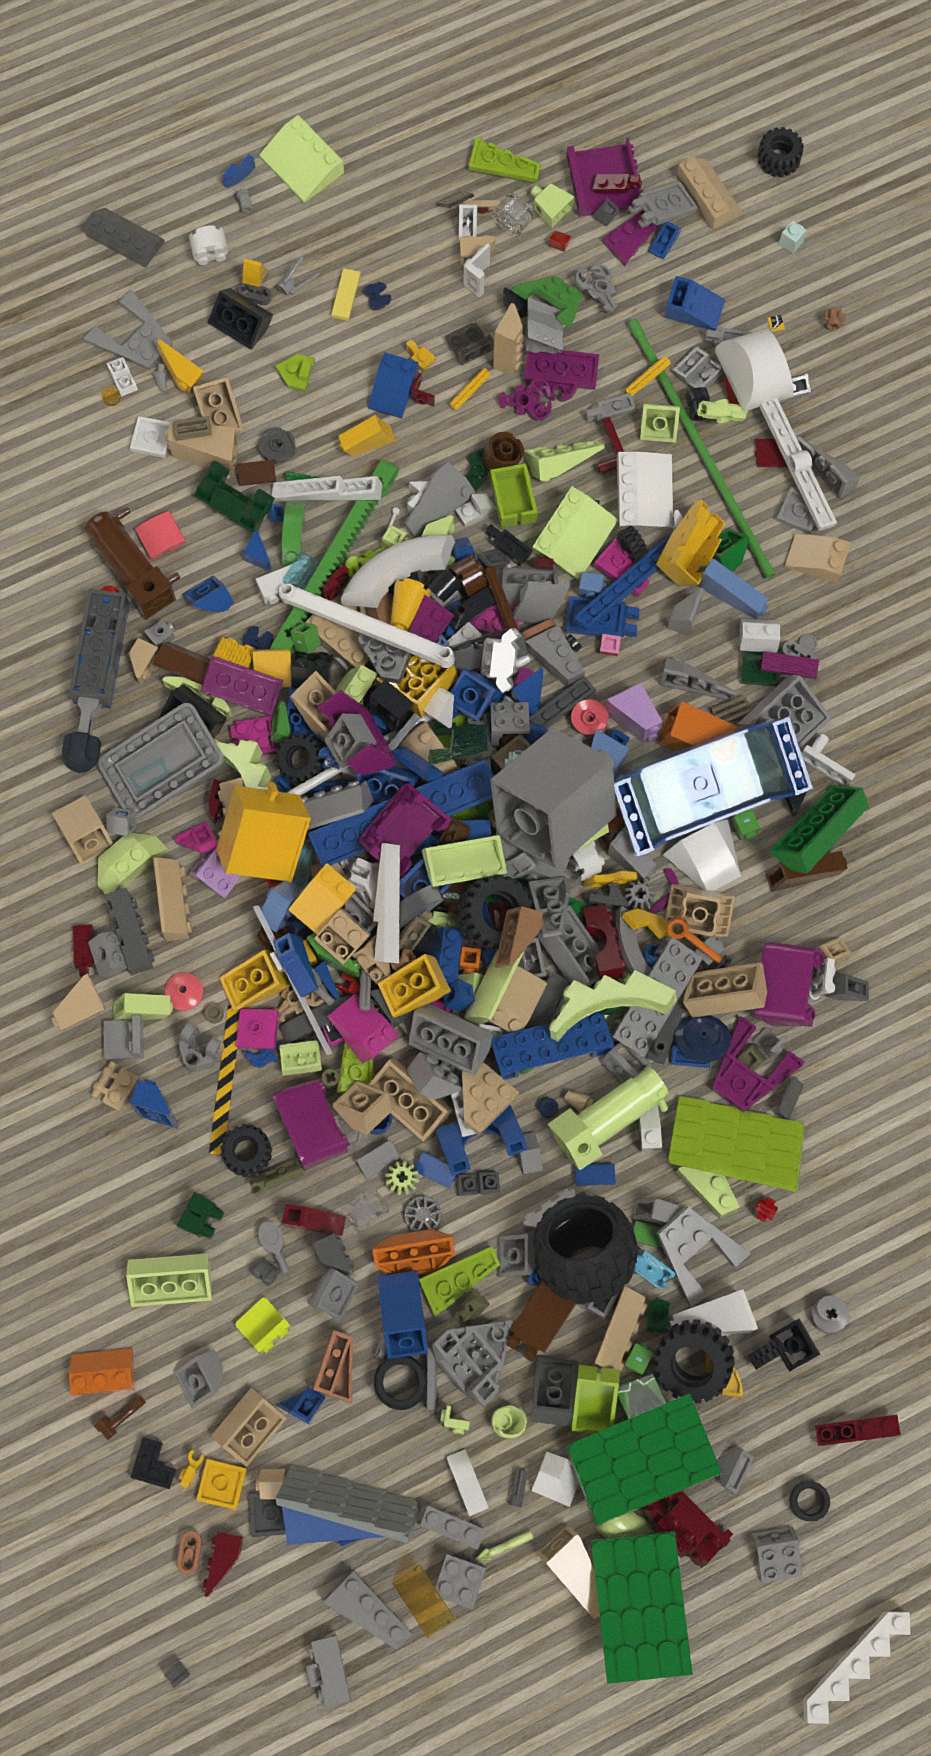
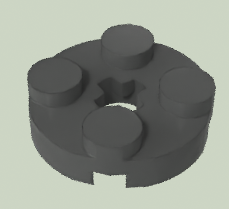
[259,427,296,464]

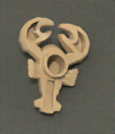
[273,984,327,1022]

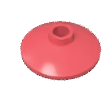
[571,699,609,735]
[164,973,203,1011]

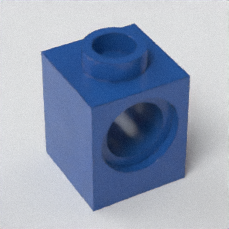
[443,979,475,1012]

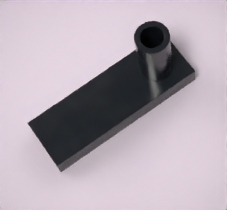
[449,586,497,632]

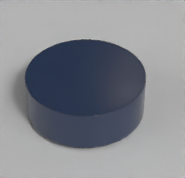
[538,1098,558,1118]

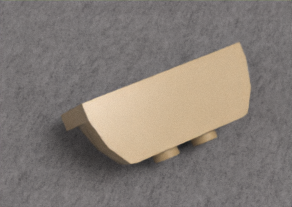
[395,721,459,786]

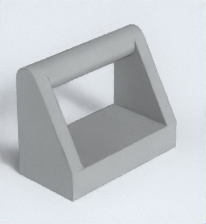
[601,1043,654,1083]

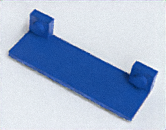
[491,1012,614,1080]

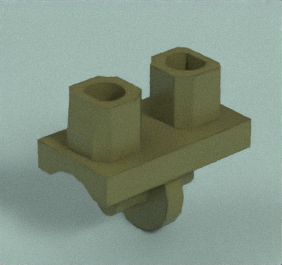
[454,1289,490,1326]

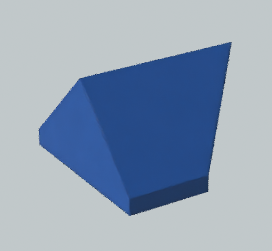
[275,1387,325,1425]

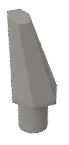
[154,364,167,393]

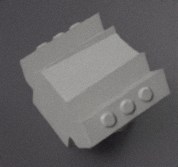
[526,297,563,354]

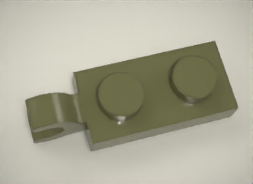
[249,1157,304,1195]

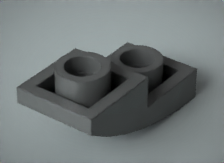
[456,1172,500,1196]

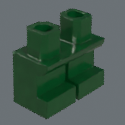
[176,1192,224,1239]

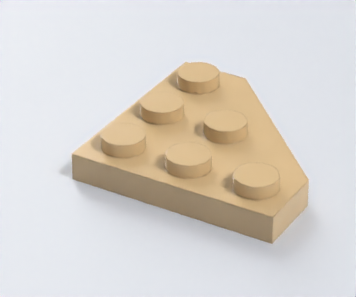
[462,1062,519,1135]

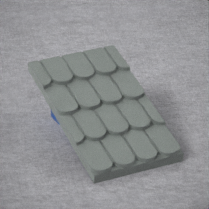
[276,1465,420,1545]

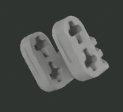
[179,1022,224,1072]

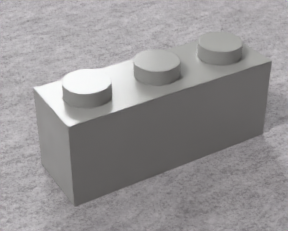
[420,1506,485,1550]

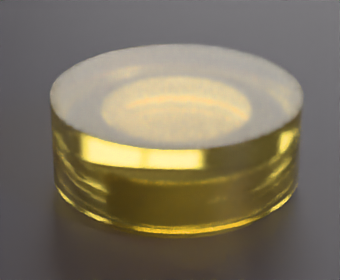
[102,387,121,406]

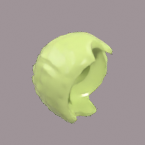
[491,1405,527,1439]

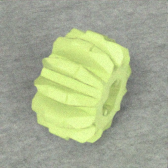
[385,1161,419,1195]

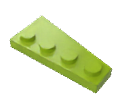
[419,1246,500,1317]

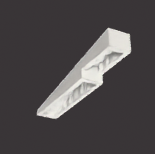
[272,476,382,501]
[373,843,400,963]

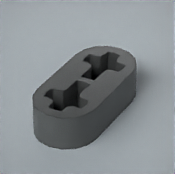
[238,283,271,305]

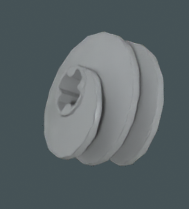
[811,1296,849,1334]

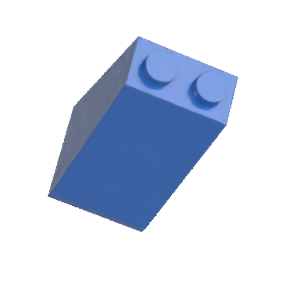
[377,1271,428,1359]

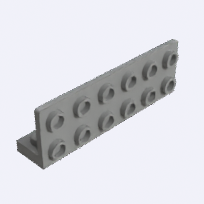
[609,937,702,1057]

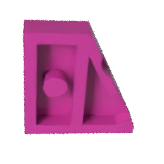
[174,821,218,853]

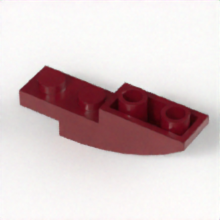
[815,1414,901,1446]

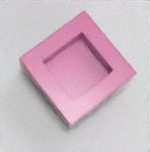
[600,634,621,656]

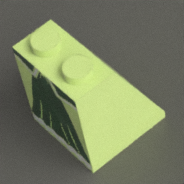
[335,665,379,709]

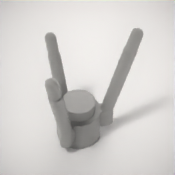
[277,256,320,296]

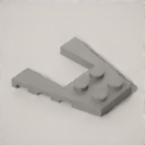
[83,290,173,371]
[657,1206,750,1307]

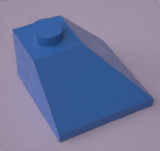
[182,575,234,613]
[511,668,544,716]
[450,669,499,721]

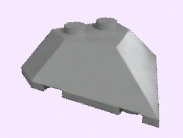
[432,1320,512,1407]

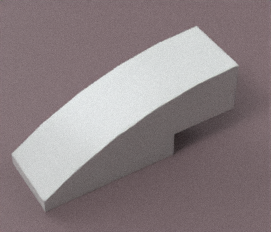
[446,1449,488,1516]

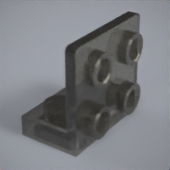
[445,321,493,366]

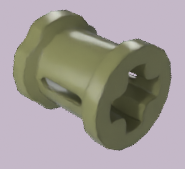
[322,1069,339,1090]

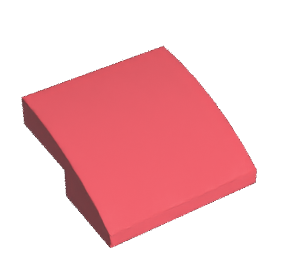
[135,511,186,560]

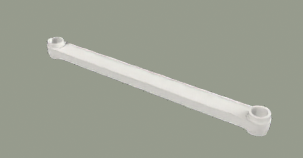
[279,583,455,668]

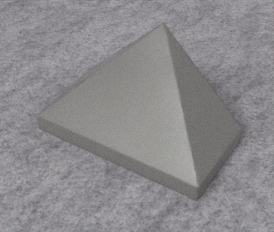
[717,1449,754,1495]

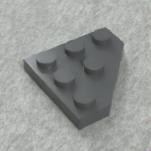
[358,632,417,684]

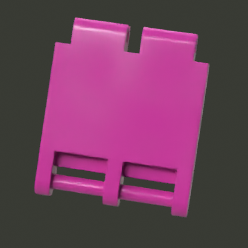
[229,716,278,756]

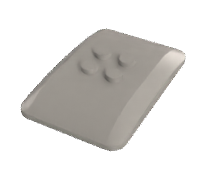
[98,703,224,820]

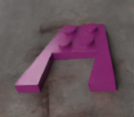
[712,1016,805,1113]

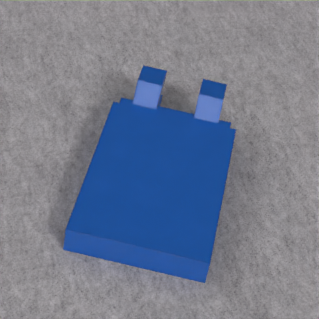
[565,596,640,637]

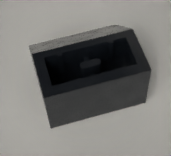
[291,652,333,688]

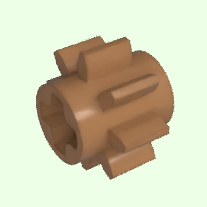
[823,307,846,330]

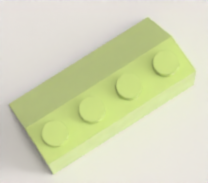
[126,1253,212,1307]

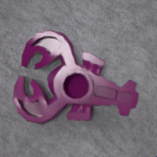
[498,378,552,420]

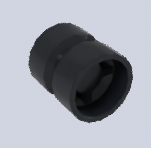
[685,387,710,421]

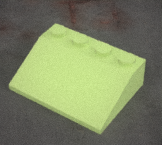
[259,115,344,203]
[532,486,618,581]

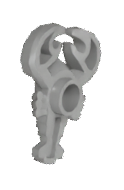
[575,264,617,313]

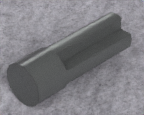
[509,1469,528,1507]

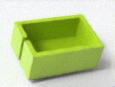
[490,463,538,528]
[571,1365,620,1434]

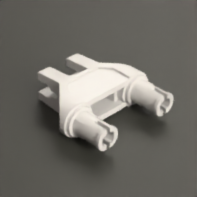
[347,858,407,910]

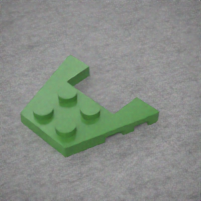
[513,276,583,328]

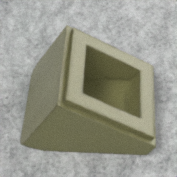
[737,1044,767,1070]

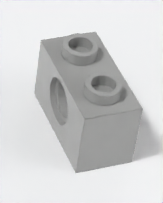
[88,932,127,978]

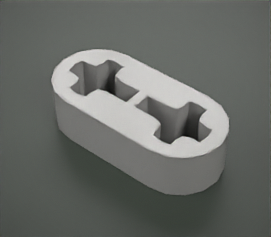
[782,641,815,659]

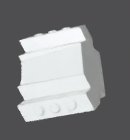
[481,628,521,693]

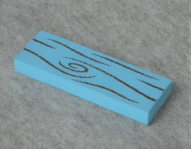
[293,840,316,887]

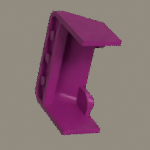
[317,689,397,775]

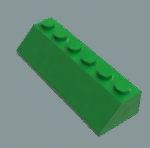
[770,785,869,873]

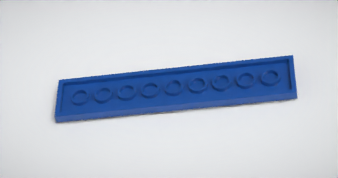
[308,759,494,868]

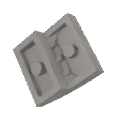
[672,347,724,389]

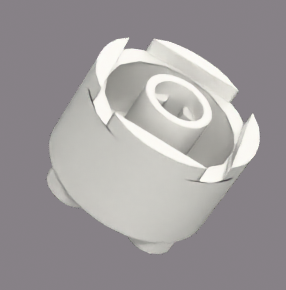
[189,226,228,265]
[567,841,605,882]

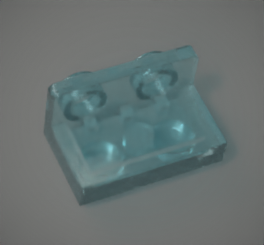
[283,552,318,590]

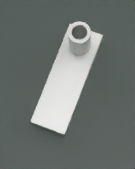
[802,734,855,786]

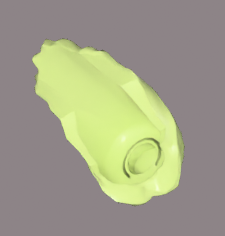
[594,1511,655,1538]

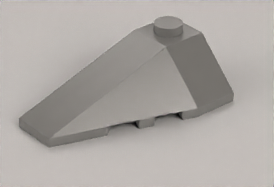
[797,437,860,499]

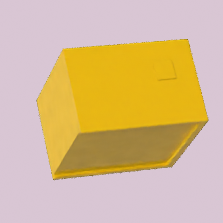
[216,781,311,883]

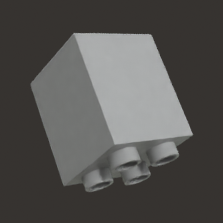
[490,728,617,869]

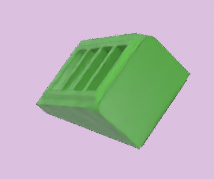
[270,701,291,744]

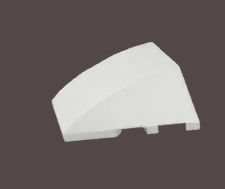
[662,819,741,891]

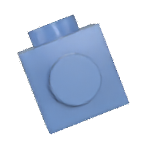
[578,572,606,598]

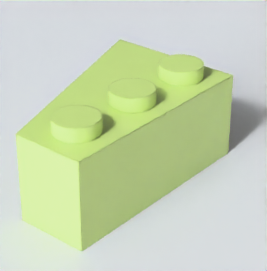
[675,1167,740,1218]

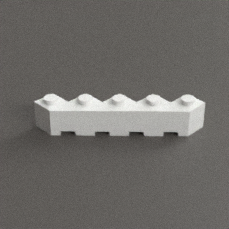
[803,1611,911,1724]

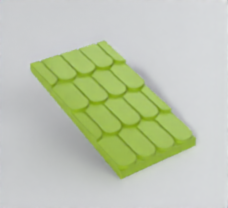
[668,1096,805,1192]

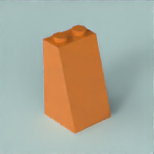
[657,702,740,766]

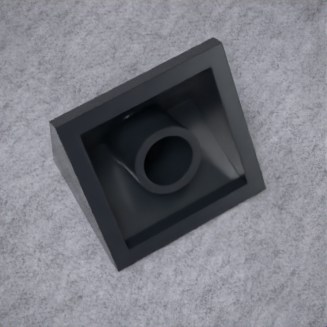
[769,1318,821,1372]

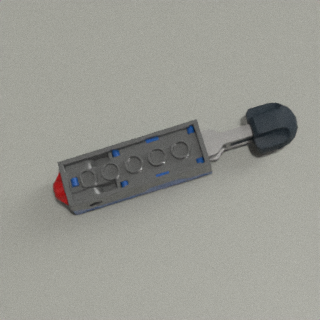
[62,585,130,773]

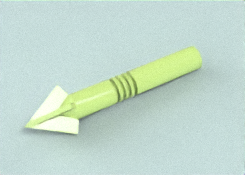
[475,1531,534,1560]

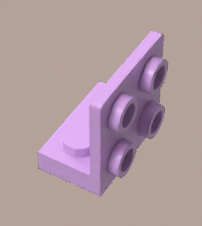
[188,846,241,898]

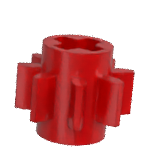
[754,1197,778,1222]

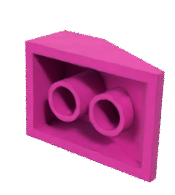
[327,994,399,1063]

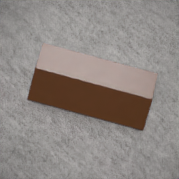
[153,642,210,685]

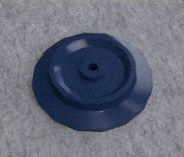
[675,1015,731,1063]

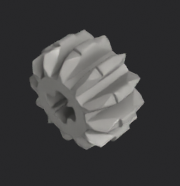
[624,879,656,910]

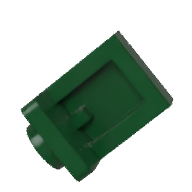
[647,1299,670,1333]

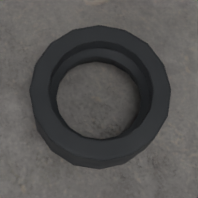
[789,1481,830,1521]

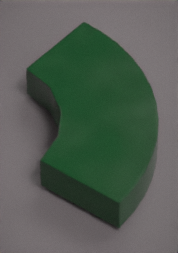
[465,447,488,493]

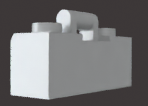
[306,1635,351,1707]

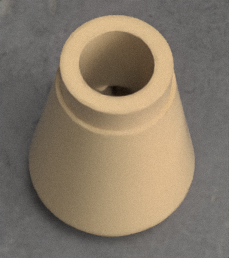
[564,1090,595,1112]

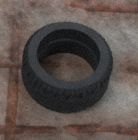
[374,1356,427,1410]

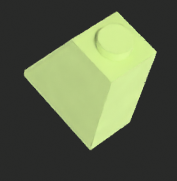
[113,993,173,1020]

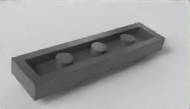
[529,676,596,729]

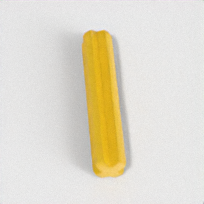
[625,356,671,397]
[450,368,490,410]

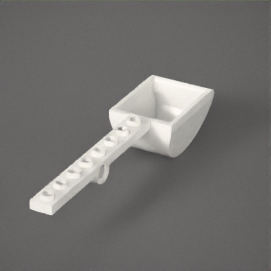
[715,329,837,531]

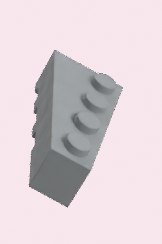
[323,1571,412,1650]

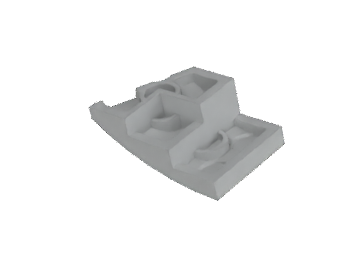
[512,581,570,625]

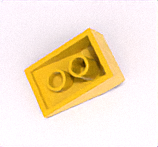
[288,863,357,934]
[219,950,291,1012]
[378,954,451,1018]

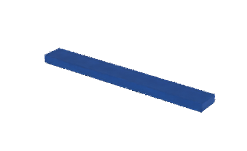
[573,532,673,632]

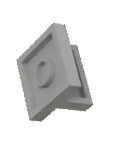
[308,1267,359,1321]

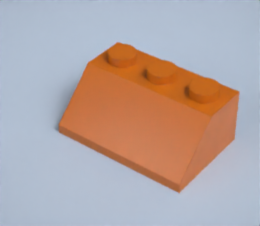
[69,1348,135,1396]

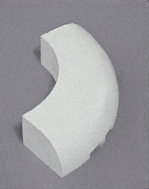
[341,535,455,608]

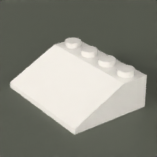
[617,452,673,529]

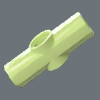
[697,399,748,423]

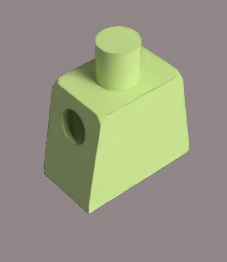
[530,184,574,228]

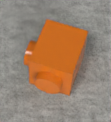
[459,947,481,974]

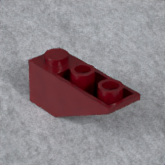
[282,1204,346,1236]
[202,1532,244,1597]

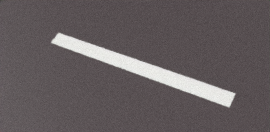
[253,905,332,1055]

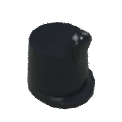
[424,569,462,603]

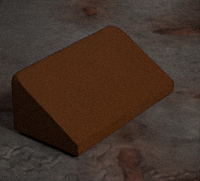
[237,460,276,486]
[436,817,471,846]

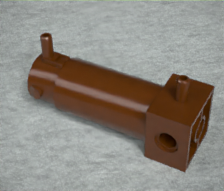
[84,507,180,620]

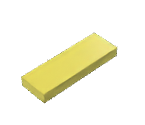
[331,268,361,321]

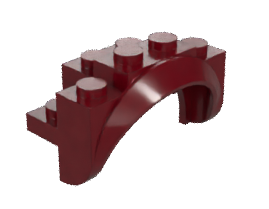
[642,1491,733,1568]

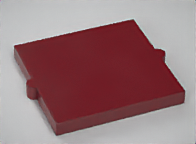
[754,439,788,467]

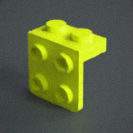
[235,1298,291,1354]

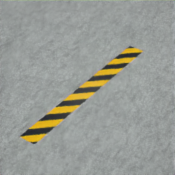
[209,1005,240,1155]

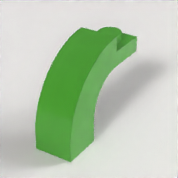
[282,502,306,565]

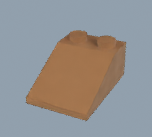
[495,906,544,968]

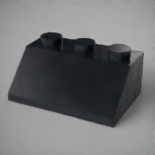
[207,288,273,349]
[158,685,227,739]

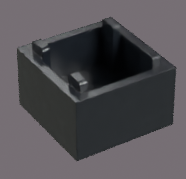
[368,679,414,732]

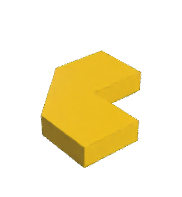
[622,908,675,939]

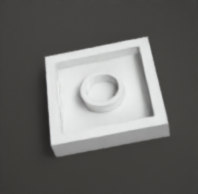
[130,416,172,458]

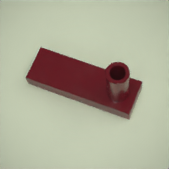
[597,417,624,474]

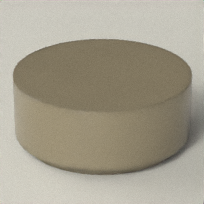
[204,1003,224,1024]

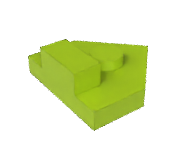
[275,354,315,392]

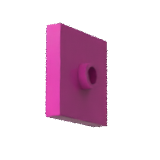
[236,1009,279,1050]

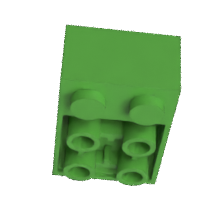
[307,933,361,981]

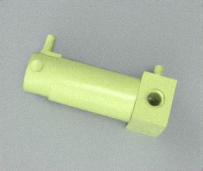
[548,1067,669,1170]

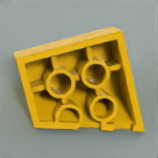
[376,655,458,718]

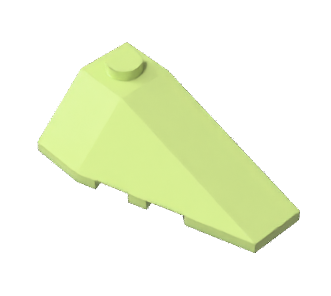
[524,441,604,482]

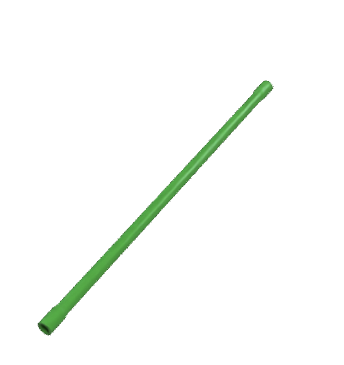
[628,319,776,579]

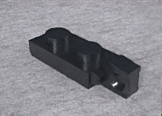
[485,524,533,566]

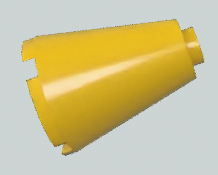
[390,578,431,631]

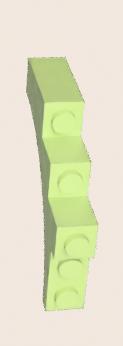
[214,739,271,790]
[549,970,677,1041]

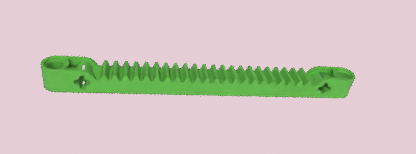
[270,459,400,656]

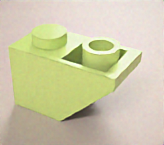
[421,515,456,537]

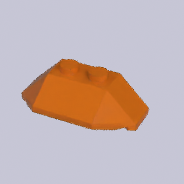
[372,1229,455,1275]

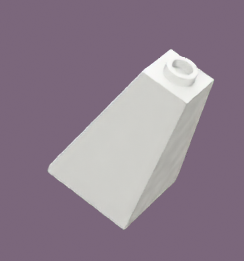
[669,1289,758,1334]

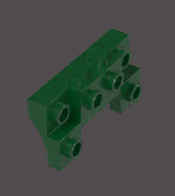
[194,461,275,533]

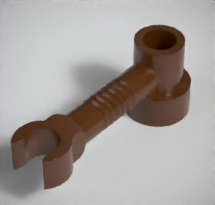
[94,1397,146,1440]

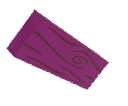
[760,651,819,679]

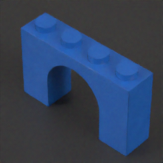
[435,1104,527,1176]

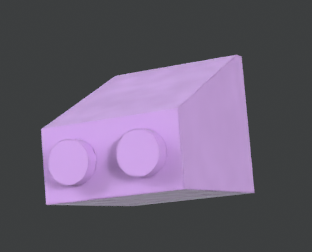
[606,683,662,742]

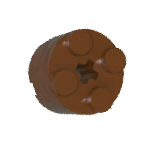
[483,432,524,472]
[449,555,490,599]

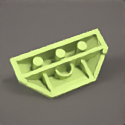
[97,833,168,894]

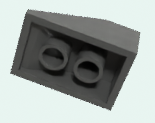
[530,1356,578,1427]

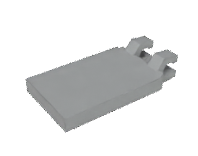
[628,181,698,228]

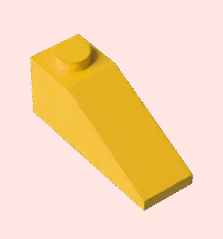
[157,339,204,393]

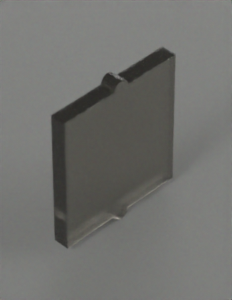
[436,191,474,208]

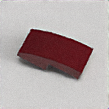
[323,565,349,600]
[209,779,223,824]

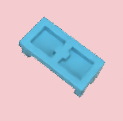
[634,1249,676,1289]

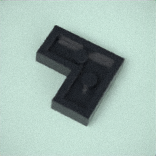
[130,1437,177,1489]

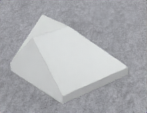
[531,1451,579,1507]

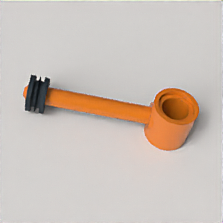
[668,916,732,969]

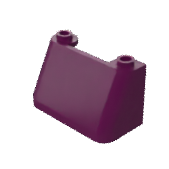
[359,783,452,879]
[754,942,824,1027]
[272,1079,350,1171]

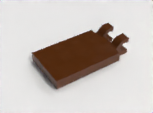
[507,1280,576,1361]

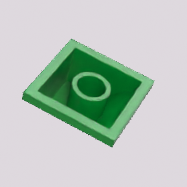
[712,528,749,572]

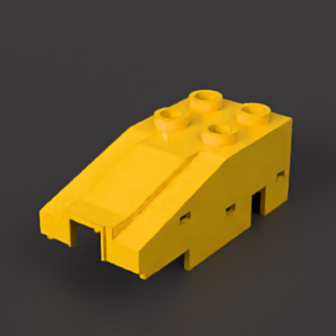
[656,499,725,586]

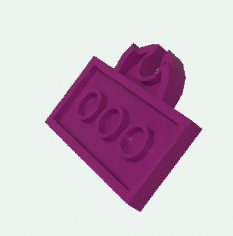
[524,350,599,402]

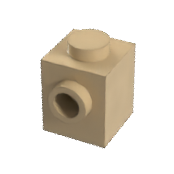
[255,1469,286,1499]

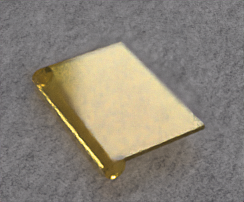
[393,1564,456,1638]

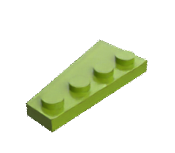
[469,137,541,183]
[337,1041,374,1093]

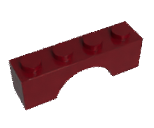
[583,904,626,981]

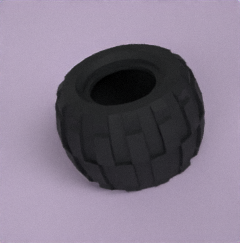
[533,1194,638,1305]

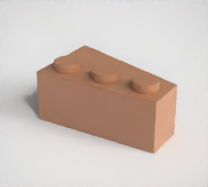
[311,1330,353,1403]

